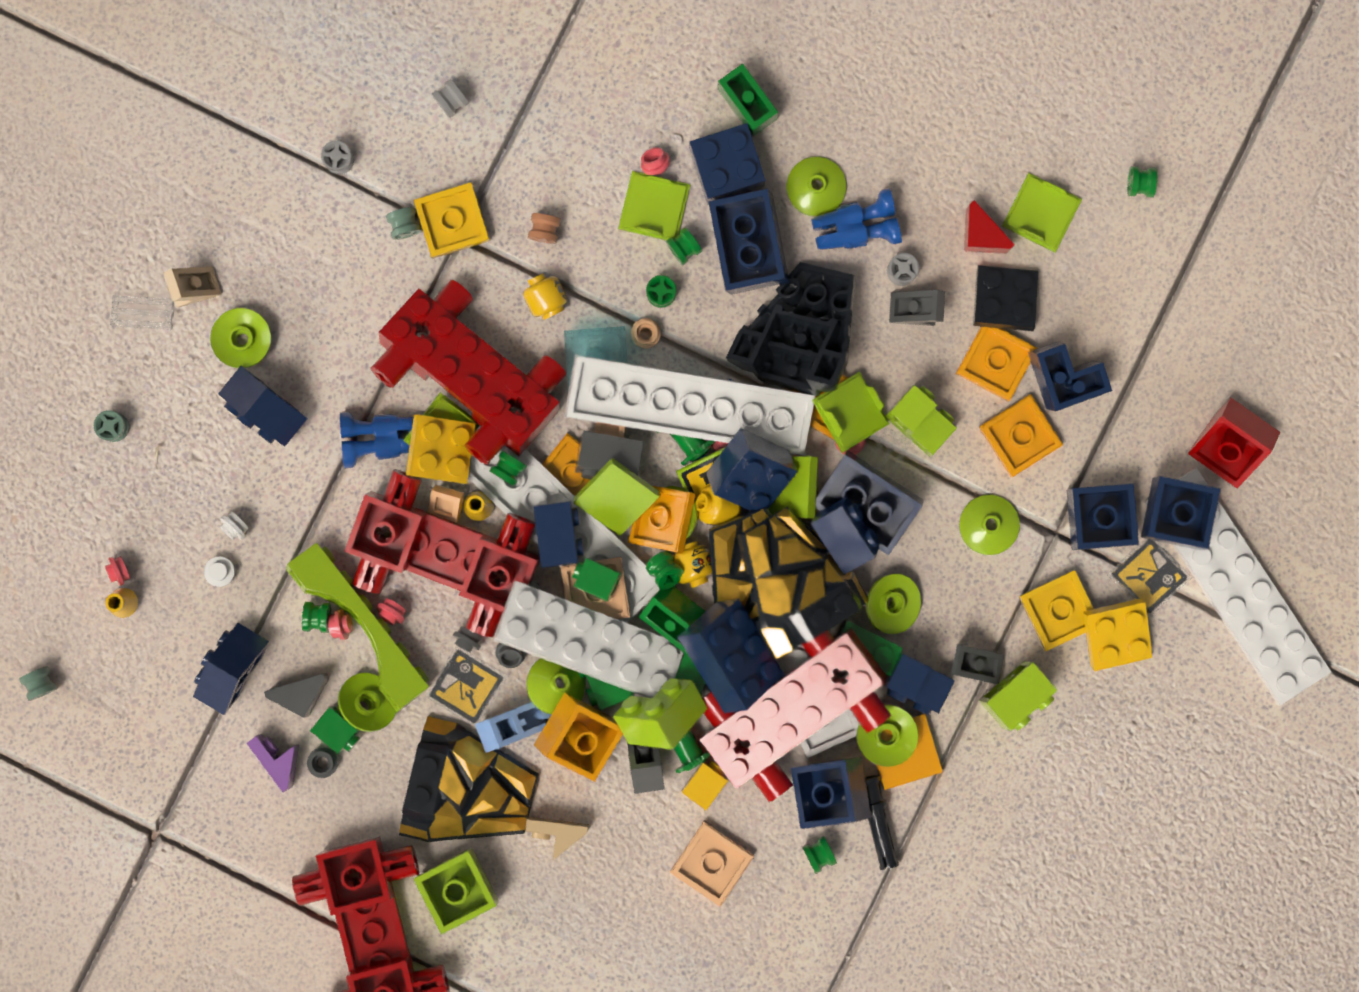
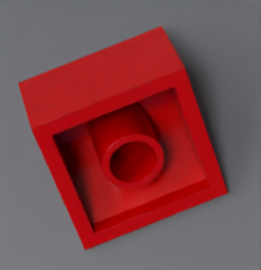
[1188,397,1280,489]

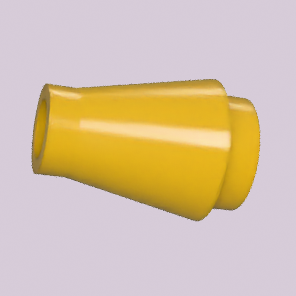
[463,491,493,521]
[105,588,138,618]

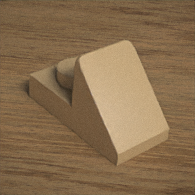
[163,266,222,307]
[525,817,589,860]

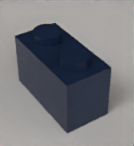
[811,497,880,574]
[533,502,584,568]

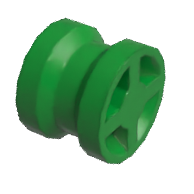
[1127,166,1157,198]
[665,227,702,266]
[646,275,676,308]
[489,450,527,487]
[646,551,684,590]
[302,602,331,633]
[802,836,837,874]

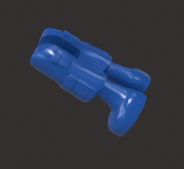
[811,188,902,250]
[340,412,414,468]

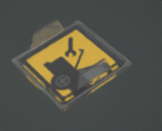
[1107,539,1192,619]
[425,645,508,728]

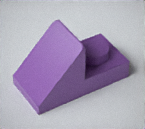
[246,734,299,792]

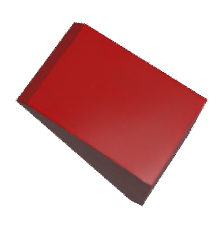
[964,200,1015,254]

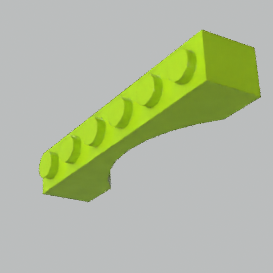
[286,542,429,713]

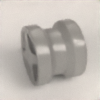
[431,79,469,118]
[321,140,354,175]
[887,253,919,286]

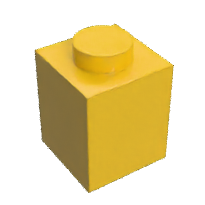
[681,761,728,811]

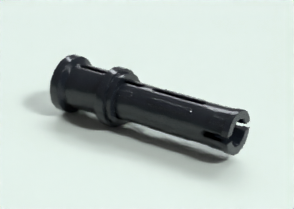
[865,775,899,870]

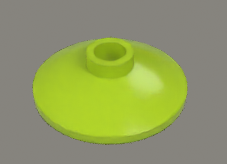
[786,157,846,217]
[210,308,271,368]
[959,495,1020,555]
[866,573,921,634]
[526,658,585,715]
[338,673,396,732]
[857,705,918,767]

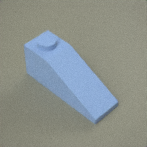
[475,702,551,753]

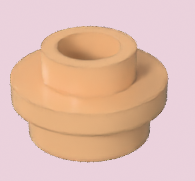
[631,318,661,349]

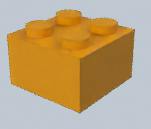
[534,692,623,782]

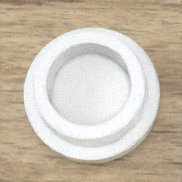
[220,512,249,540]
[204,556,235,587]

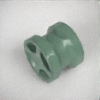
[386,207,421,240]
[94,411,129,442]
[19,666,57,701]

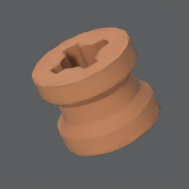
[528,213,561,244]

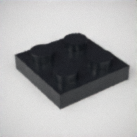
[973,265,1038,332]

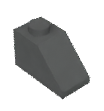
[627,742,665,794]

